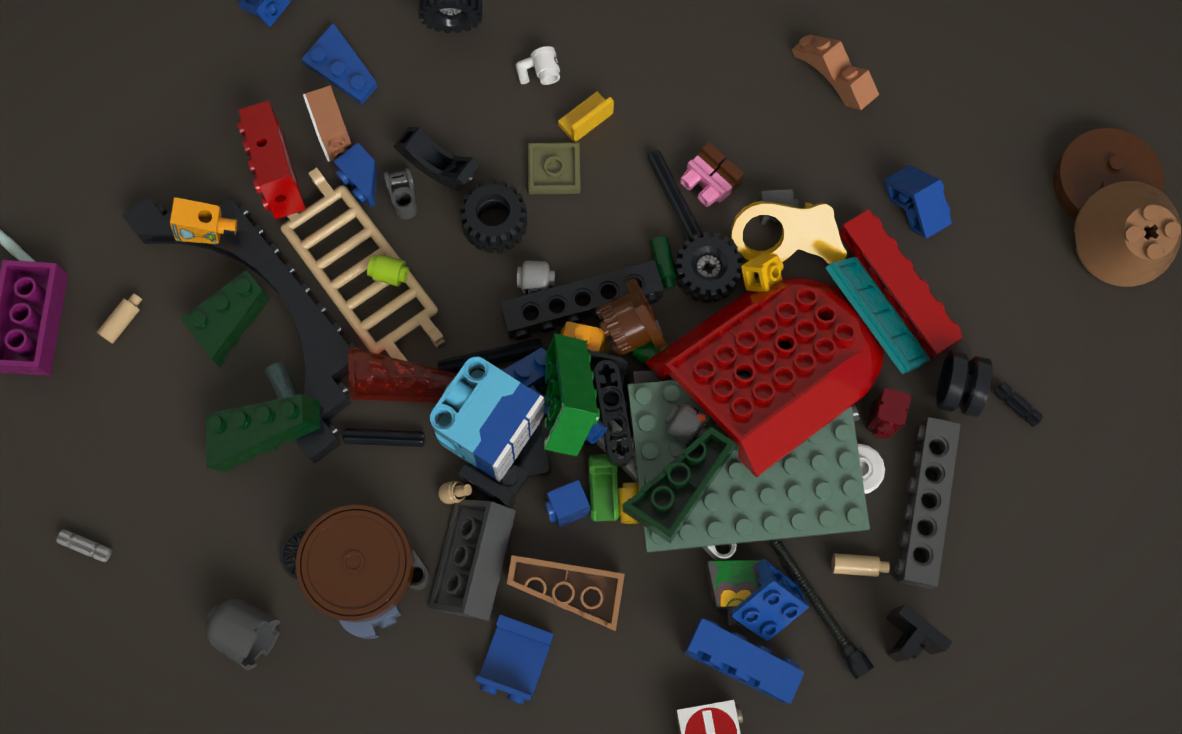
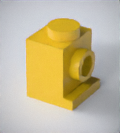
[741,254,783,292]

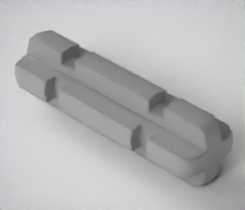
[56,529,112,562]

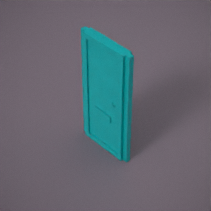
[826,257,931,374]

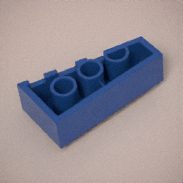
[683,618,805,705]

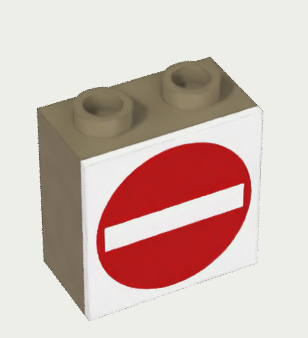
[675,700,743,734]

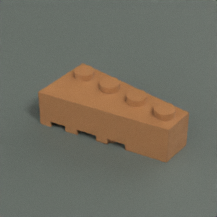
[507,555,625,631]

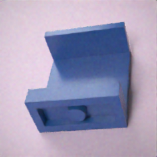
[475,615,554,705]

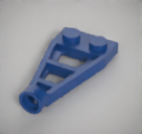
[503,347,607,444]

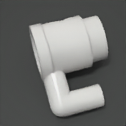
[516,46,560,85]

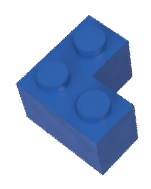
[884,165,952,239]

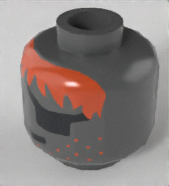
[665,403,708,445]

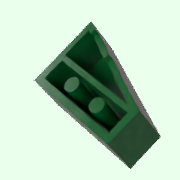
[180,270,269,368]

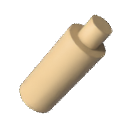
[96,293,142,344]
[831,553,890,577]

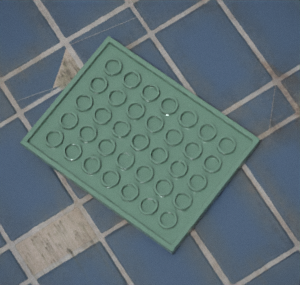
[627,374,870,553]

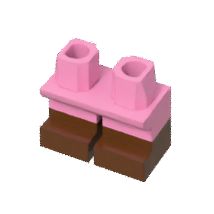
[680,141,745,207]

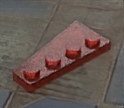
[348,347,457,403]

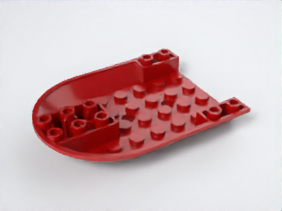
[646,278,884,478]

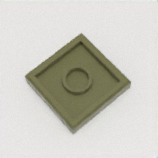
[528,142,580,194]

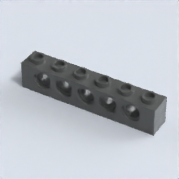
[895,417,961,589]

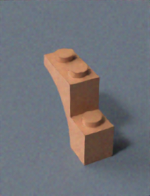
[791,34,879,110]

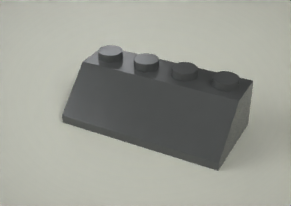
[428,500,516,621]

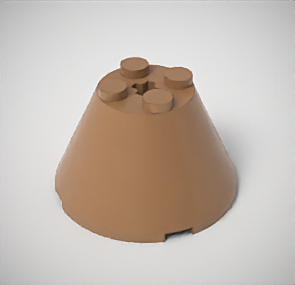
[1074,181,1181,287]

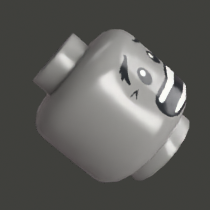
[517,260,555,295]

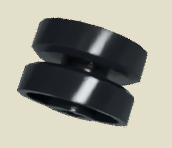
[936,350,992,417]

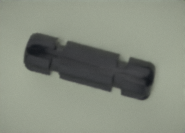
[994,382,1043,427]

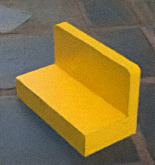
[558,91,614,142]

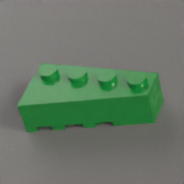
[544,334,600,456]

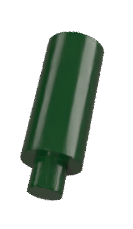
[649,236,677,290]

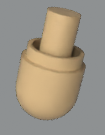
[438,481,472,504]

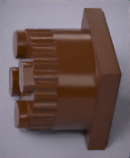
[596,278,666,356]

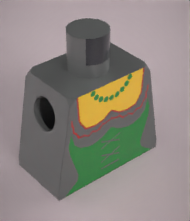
[706,560,761,626]

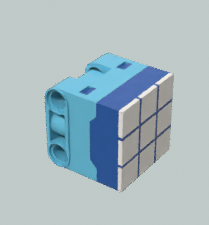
[430,357,544,483]

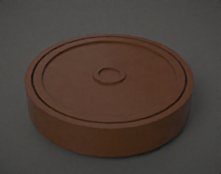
[1053,128,1164,221]
[296,505,414,622]

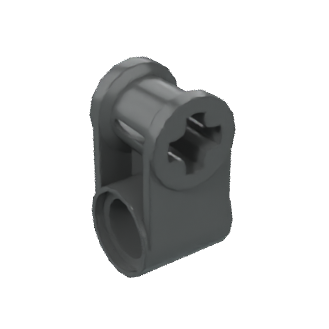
[384,166,418,220]

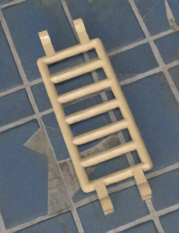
[281,167,445,373]

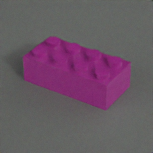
[0,260,68,376]

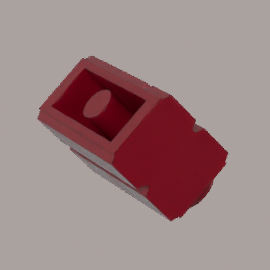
[866,388,911,439]

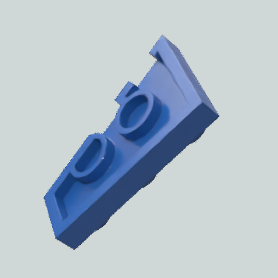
[301,23,378,105]

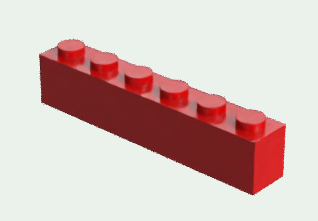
[839,209,963,361]

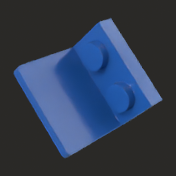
[731,559,809,641]

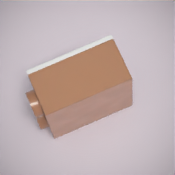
[303,85,353,162]

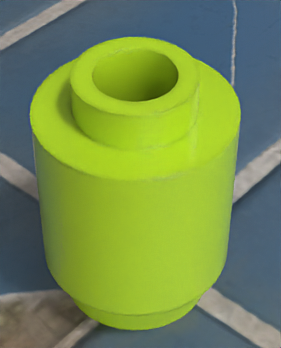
[367,254,409,287]

